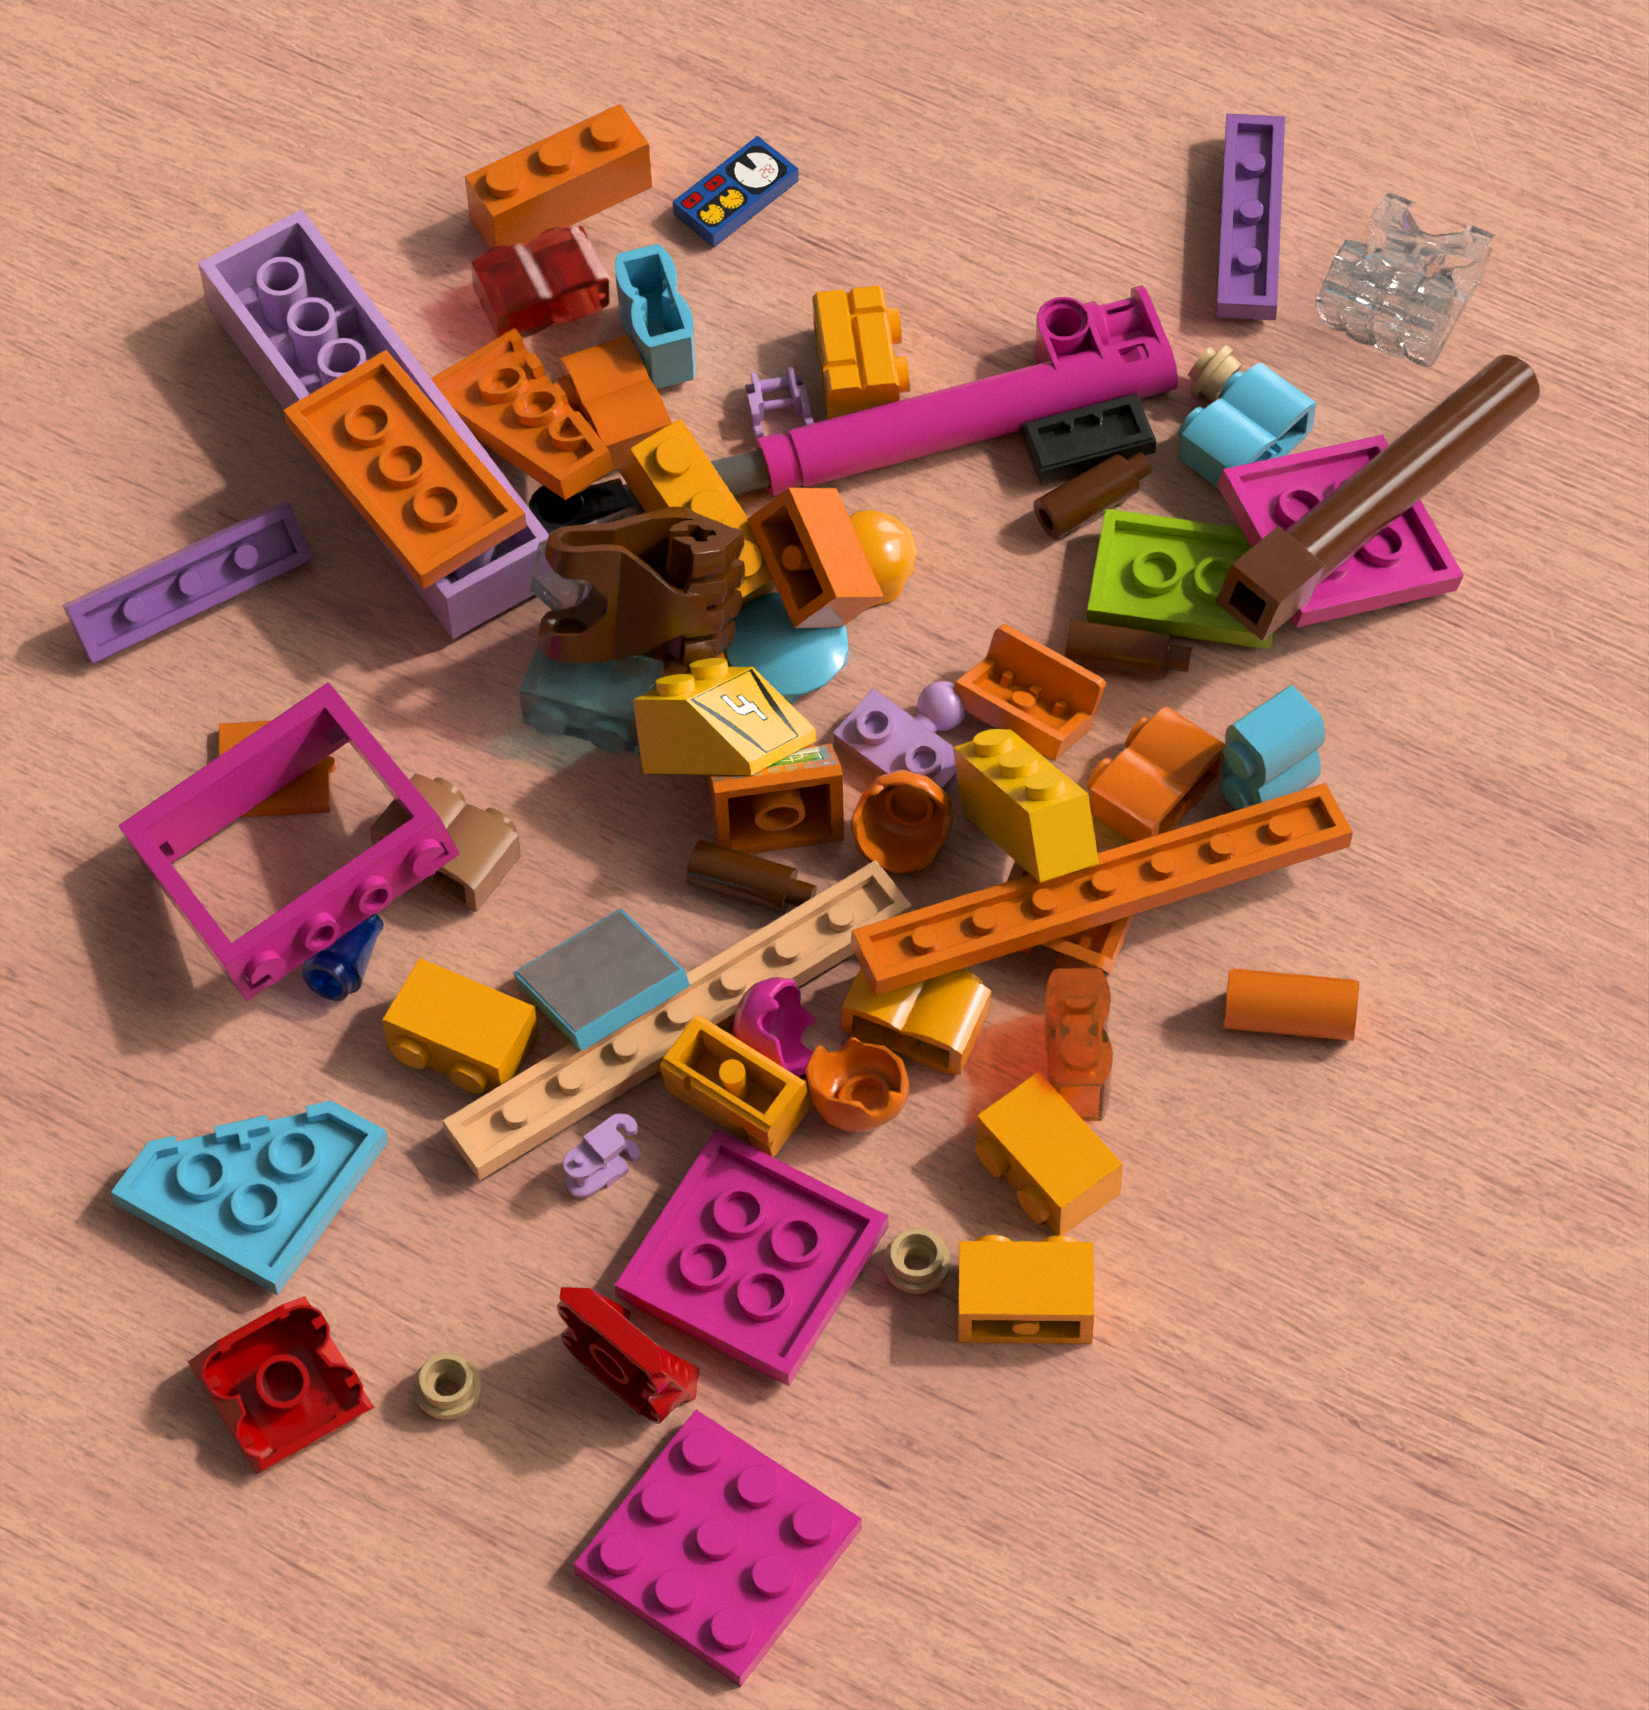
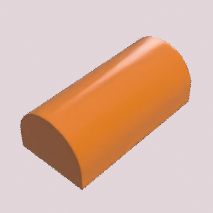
[1223,968,1360,1041]

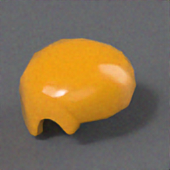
[848,509,918,606]

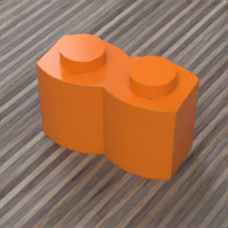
[555,335,672,470]
[1087,706,1226,842]

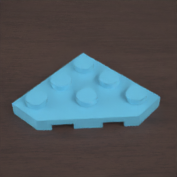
[111,1100,388,1296]

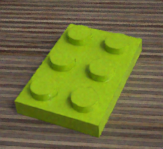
[1086,509,1274,650]

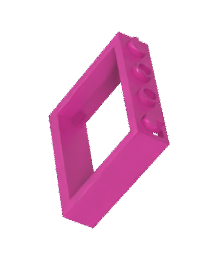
[118,682,460,1002]

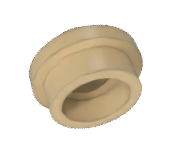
[1188,345,1243,403]
[884,1228,950,1294]
[414,1353,482,1420]

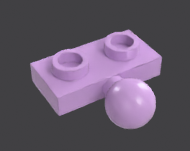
[833,681,967,795]

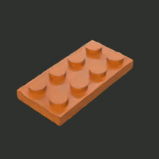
[283,350,527,590]

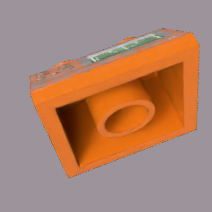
[707,743,844,854]

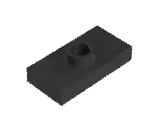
[1021,393,1156,484]

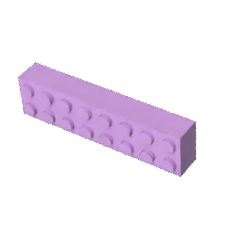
[198,209,558,639]

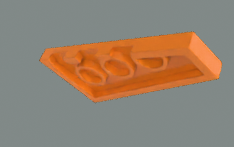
[431,328,614,500]

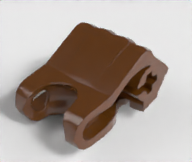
[538,507,745,666]

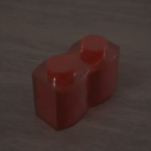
[471,226,610,338]

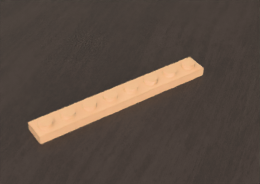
[442,860,912,1180]

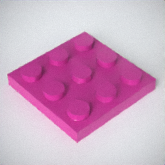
[1217,435,1464,628]
[614,1129,889,1386]
[573,1409,862,1687]

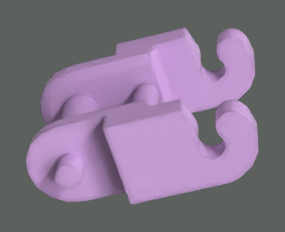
[745,366,814,439]
[563,1113,640,1198]

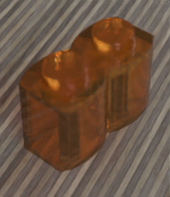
[1044,968,1113,1121]

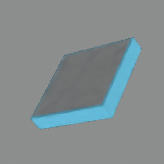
[513,908,690,1051]

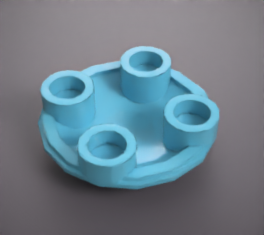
[726,592,849,704]

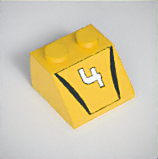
[633,658,817,776]

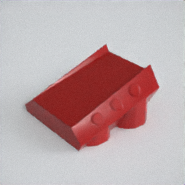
[557,1287,699,1424]
[188,1296,375,1475]

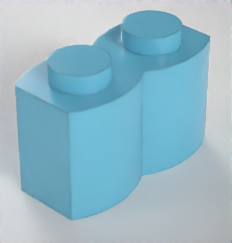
[615,244,696,389]
[1179,363,1317,489]
[1220,685,1325,810]

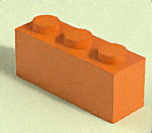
[464,104,652,260]

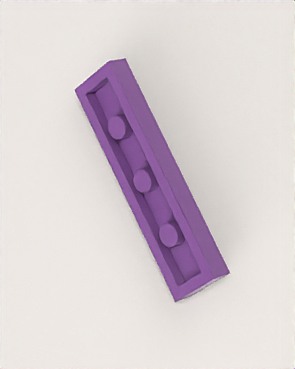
[1216,113,1285,321]
[62,501,314,664]

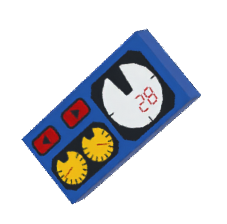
[673,136,799,247]

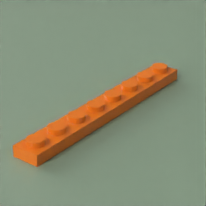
[851,783,1353,996]

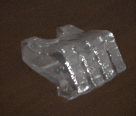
[1315,192,1496,367]

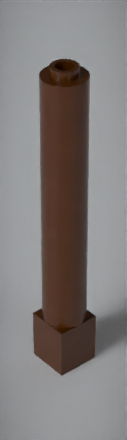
[1215,354,1540,641]

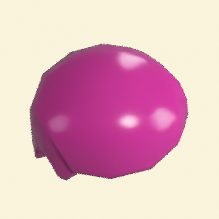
[733,977,816,1079]

